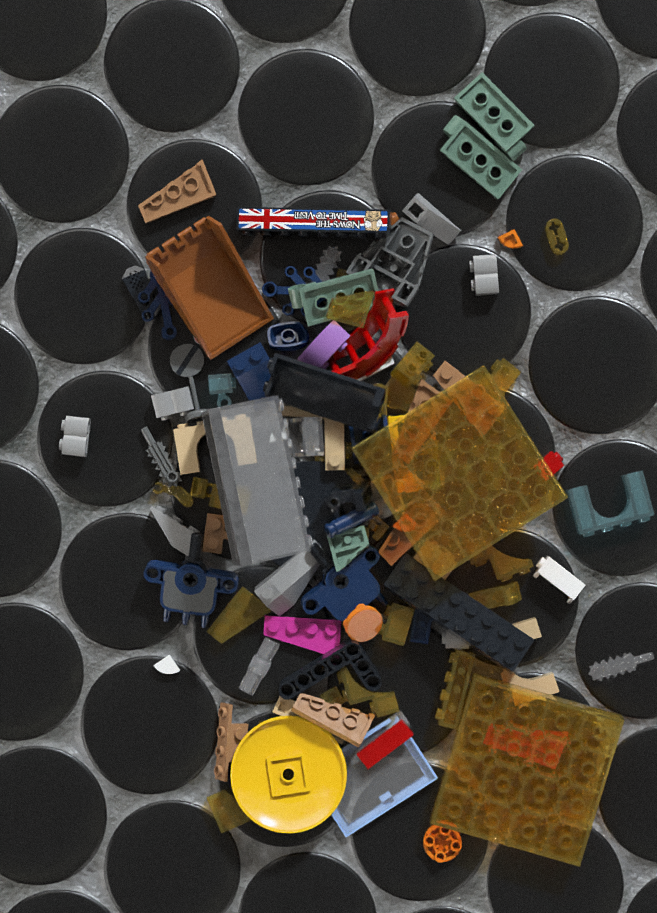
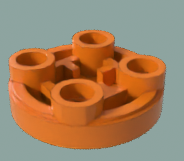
[343,604,383,642]
[423,823,462,863]

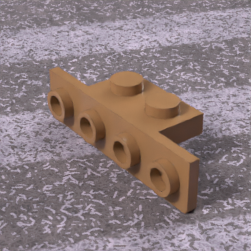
[214,702,248,782]

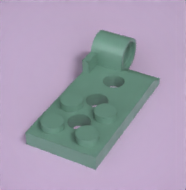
[454,72,535,162]
[440,115,522,200]
[288,269,378,326]

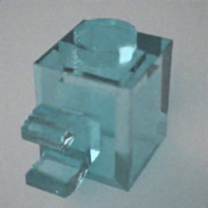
[208,373,237,408]

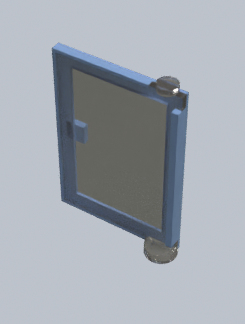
[331,710,438,837]

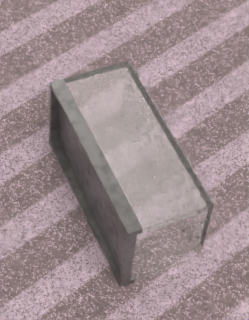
[202,395,313,566]

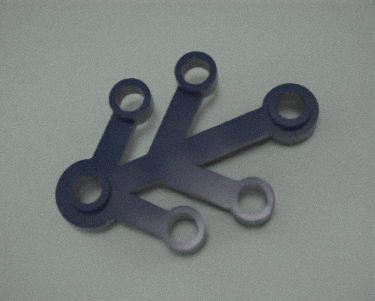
[262,266,327,316]
[138,271,177,340]

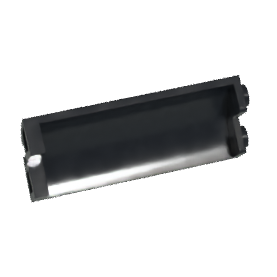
[263,353,386,434]

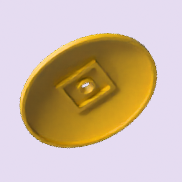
[230,716,347,833]

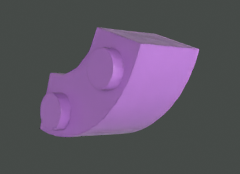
[297,320,351,369]

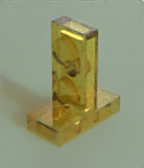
[469,581,522,609]

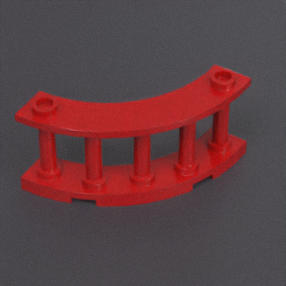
[327,288,409,380]

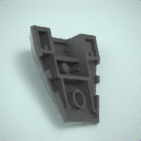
[346,217,434,307]

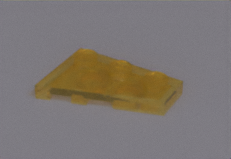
[207,586,272,643]

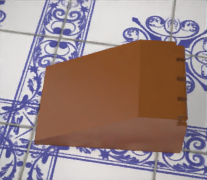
[145,216,274,360]

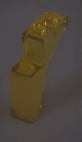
[454,515,534,582]

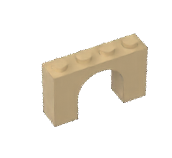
[173,414,257,475]
[498,617,559,706]

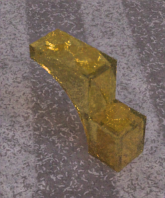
[336,665,399,718]

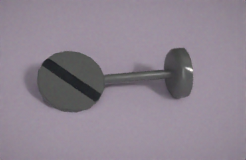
[170,344,208,423]

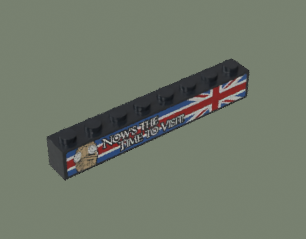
[236,207,392,238]

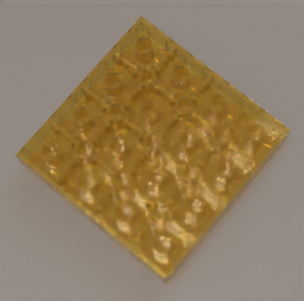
[351,365,568,581]
[430,673,624,867]

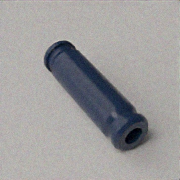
[324,502,379,538]

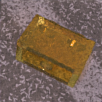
[379,602,415,646]

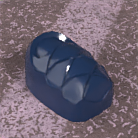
[267,321,309,351]

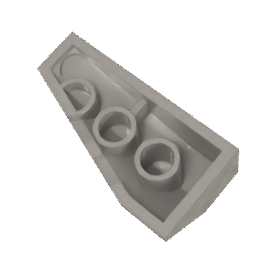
[254,539,326,617]

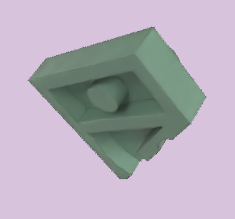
[327,525,370,572]

